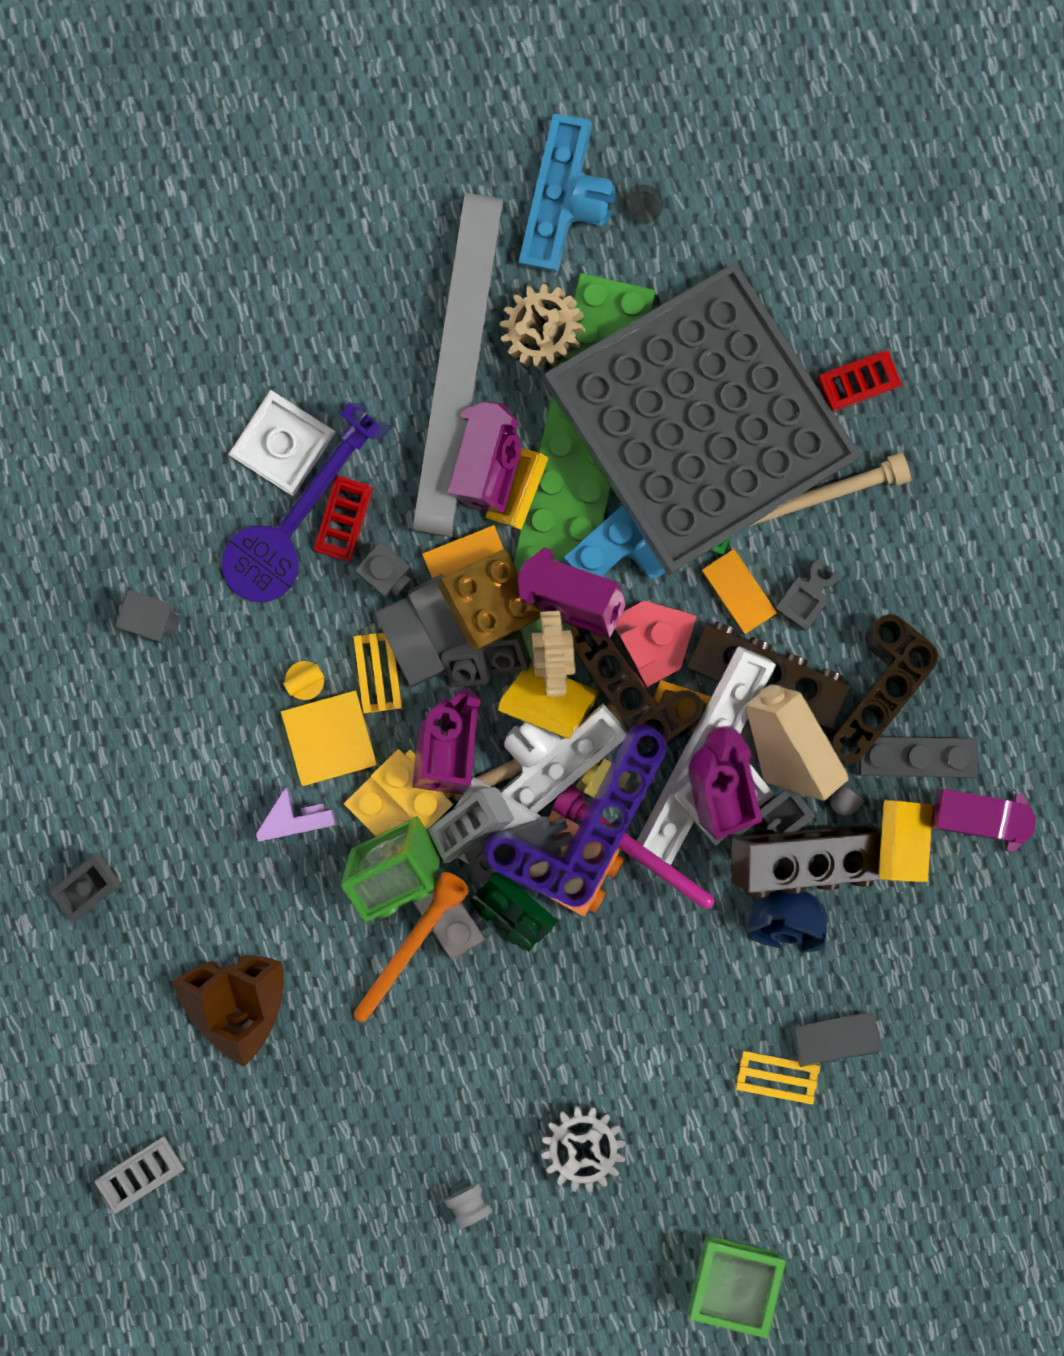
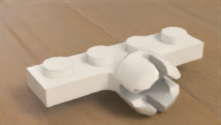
[500,704,628,813]

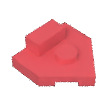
[615,601,696,687]

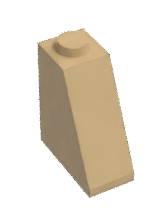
[745,684,849,801]

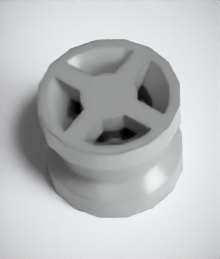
[444,1183,493,1229]

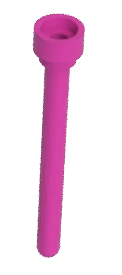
[553,785,714,909]

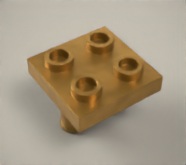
[437,549,540,652]

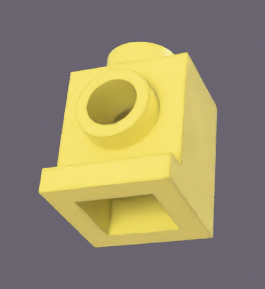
[575,758,631,808]

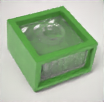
[341,816,441,923]
[687,1235,786,1339]

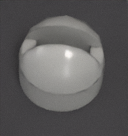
[831,784,865,816]

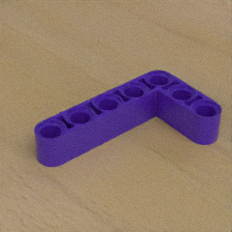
[483,724,666,907]

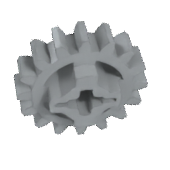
[541,1105,626,1192]

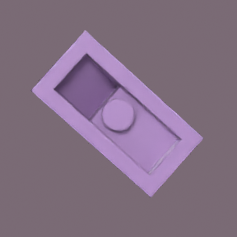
[256,787,337,842]

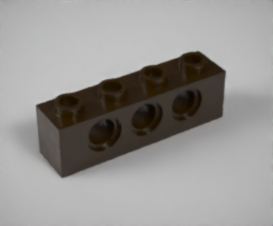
[686,621,850,730]
[731,825,882,897]

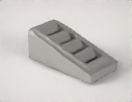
[427,787,514,863]
[95,1136,185,1214]

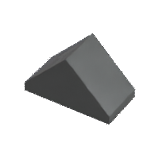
[732,789,815,837]

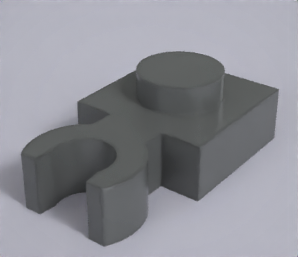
[775,559,840,631]

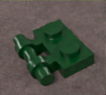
[469,871,559,952]

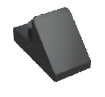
[50,852,123,923]

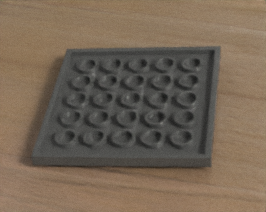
[541,262,861,576]

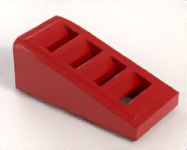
[816,350,902,413]
[313,475,374,563]

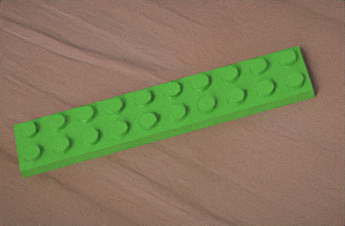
[513,273,656,658]

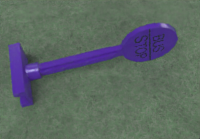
[222,402,392,602]

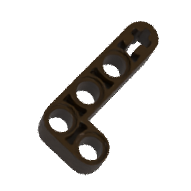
[828,614,938,768]
[569,625,706,749]

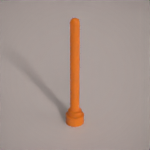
[354,872,469,1022]

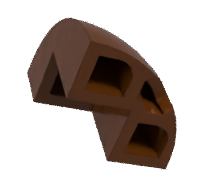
[172,955,284,1067]

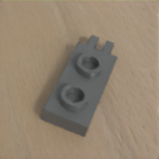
[464,816,573,884]

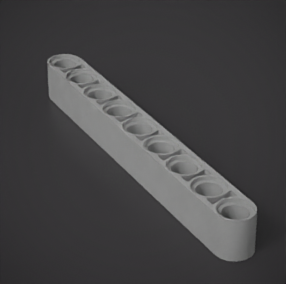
[413,193,504,537]

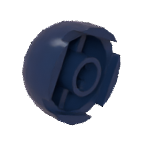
[748,887,827,952]

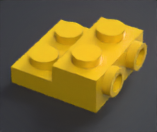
[344,749,454,855]

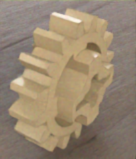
[500,284,585,370]
[531,610,575,697]

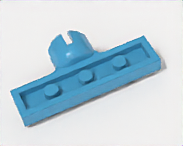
[518,113,615,273]
[562,505,665,579]

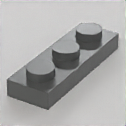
[859,737,978,778]

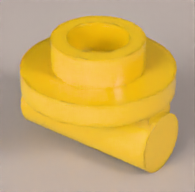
[283,661,325,700]

